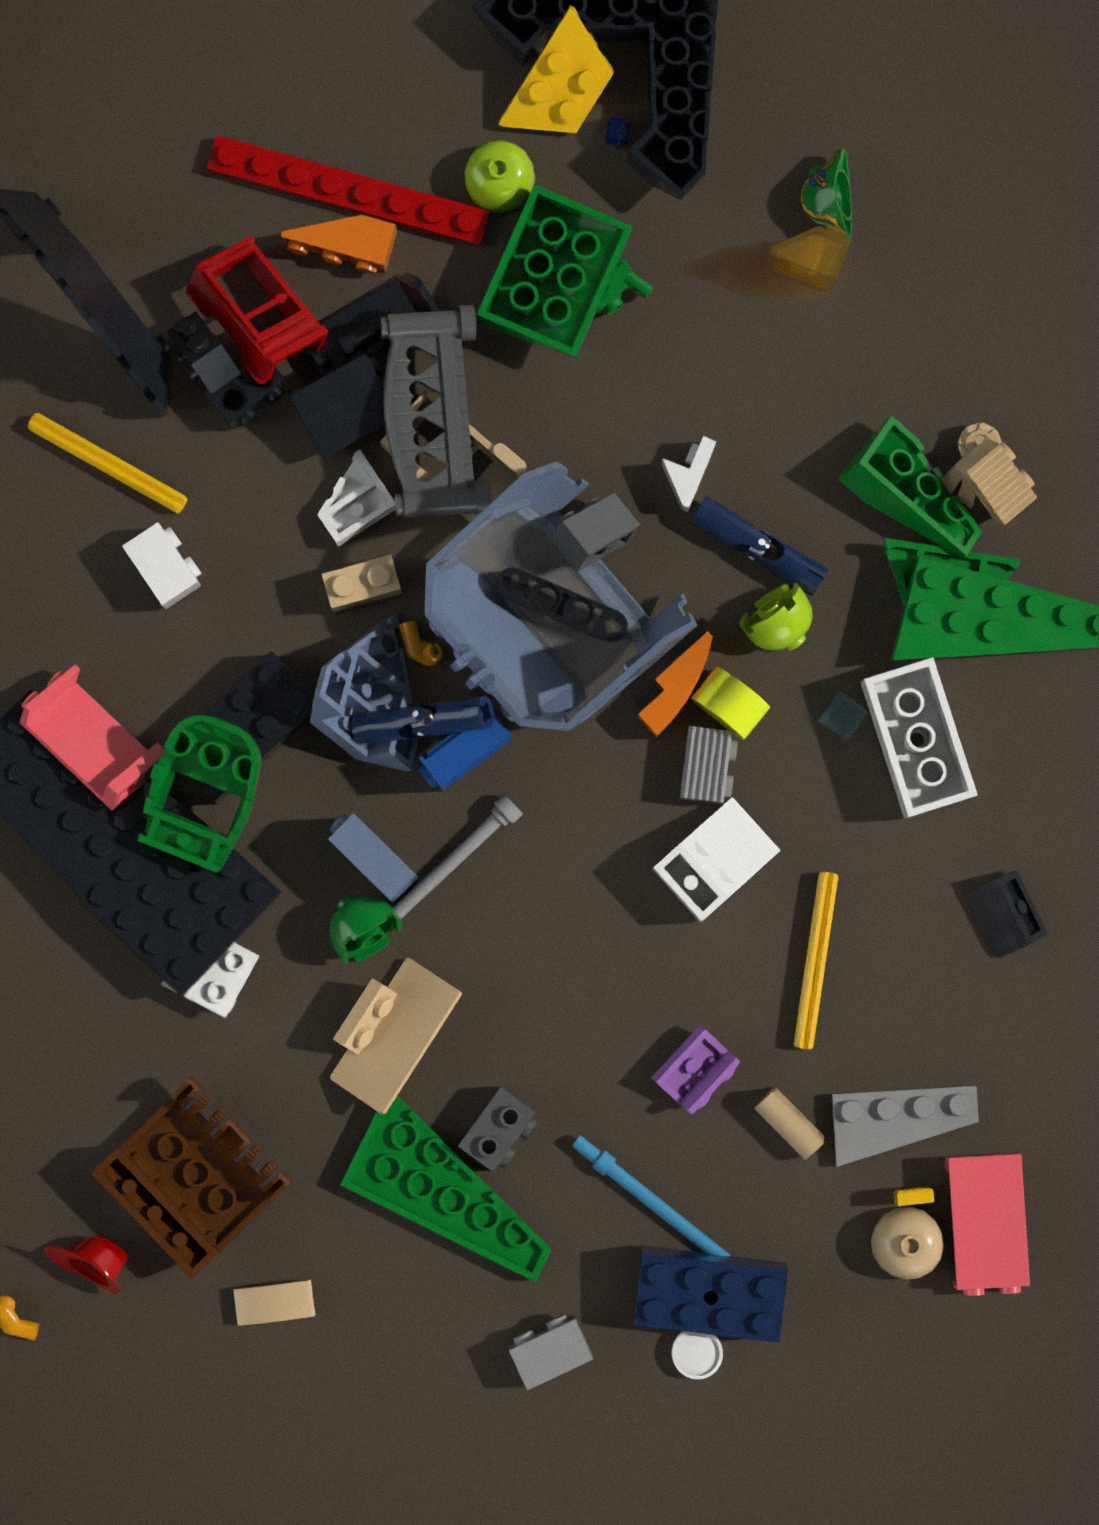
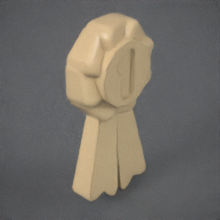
[941,422,1001,509]

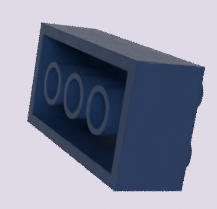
[633,1245,788,1343]

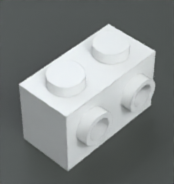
[122,522,202,609]

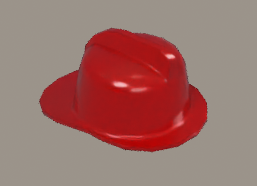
[43,1236,128,1294]

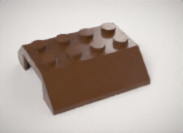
[91,1076,293,1279]

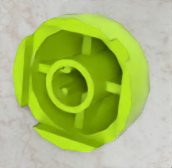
[464,140,535,214]
[739,582,813,651]

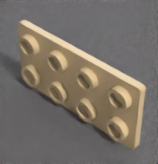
[330,958,462,1114]

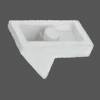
[662,436,716,512]

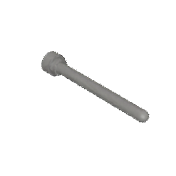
[393,794,523,919]

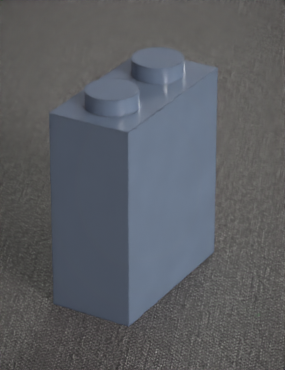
[328,813,418,902]

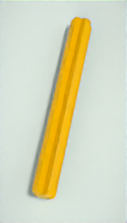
[27,413,188,514]
[793,871,838,1050]

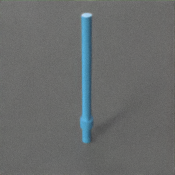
[572,1135,731,1256]

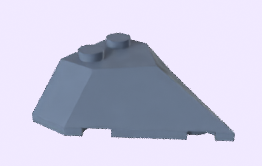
[310,613,419,771]

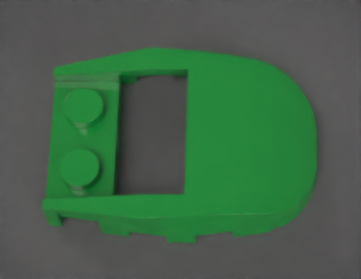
[138,715,262,873]

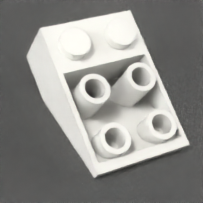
[652,797,781,922]

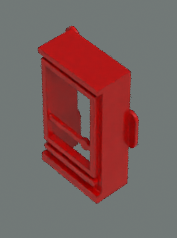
[186,236,329,384]

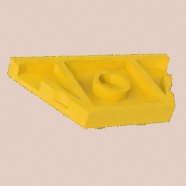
[499,5,614,133]

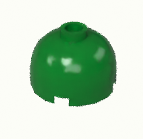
[329,895,403,964]

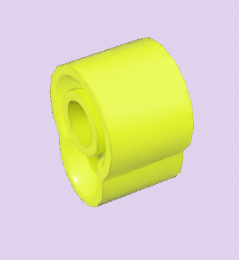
[691,666,770,740]

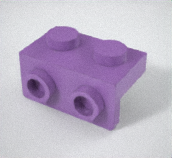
[651,1025,740,1115]

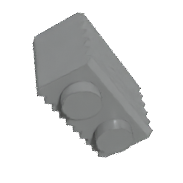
[680,726,738,804]

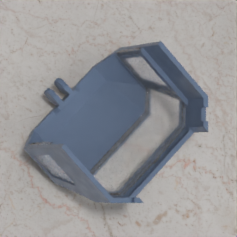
[425,461,697,731]

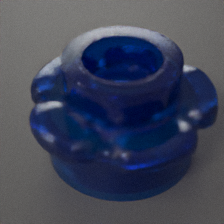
[605,114,631,149]

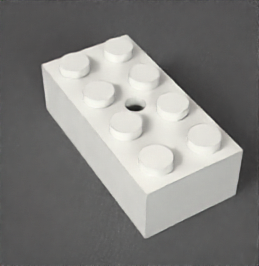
[861,657,978,819]

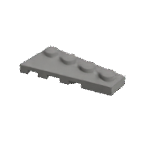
[831,1085,979,1167]

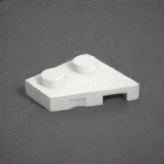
[317,450,396,547]

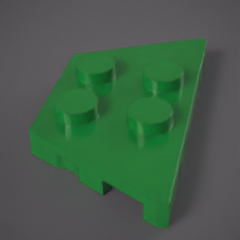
[883,538,1021,607]

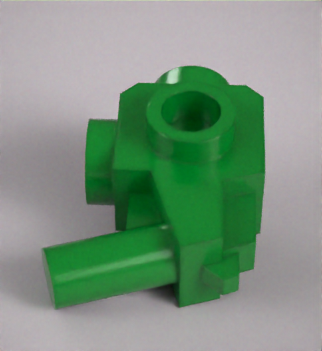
[596,258,654,316]

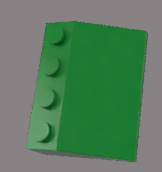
[477,184,633,358]

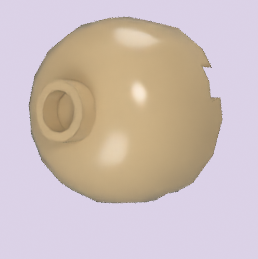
[871,1206,944,1280]

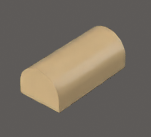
[754,1087,824,1160]

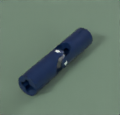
[690,496,829,597]
[352,696,494,745]

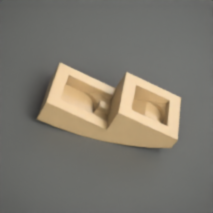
[233,1280,315,1326]

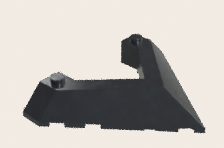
[472,0,718,200]
[0,189,174,418]

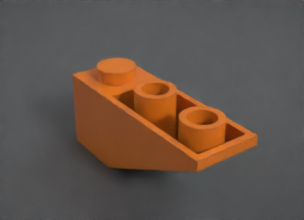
[281,215,397,274]

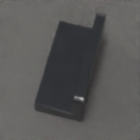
[967,870,1048,958]

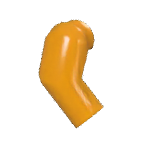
[399,621,443,666]
[0,1296,39,1341]

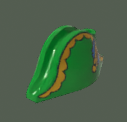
[800,148,852,241]

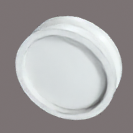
[672,1331,723,1379]

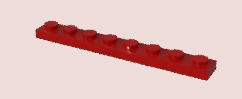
[207,135,490,248]

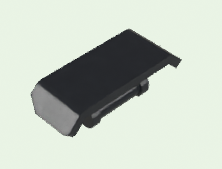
[301,272,439,375]

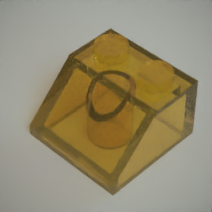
[765,225,852,293]

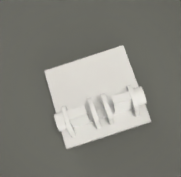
[161,943,259,1018]

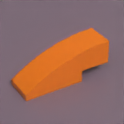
[637,631,713,738]

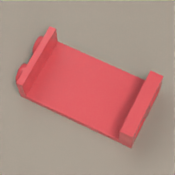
[19,664,165,810]
[945,1152,1030,1296]

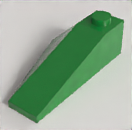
[838,415,982,558]

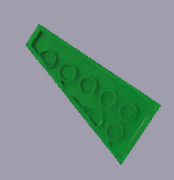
[890,556,1099,661]
[340,1095,552,1282]

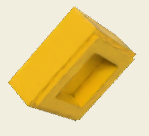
[893,1186,934,1206]

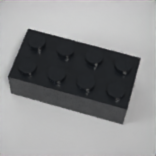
[193,651,314,804]

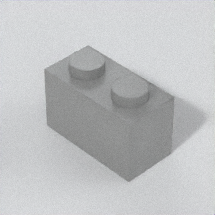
[509,1314,593,1390]

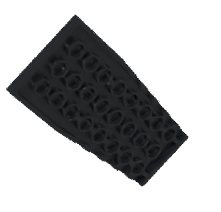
[0,690,281,998]

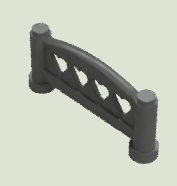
[380,304,492,518]

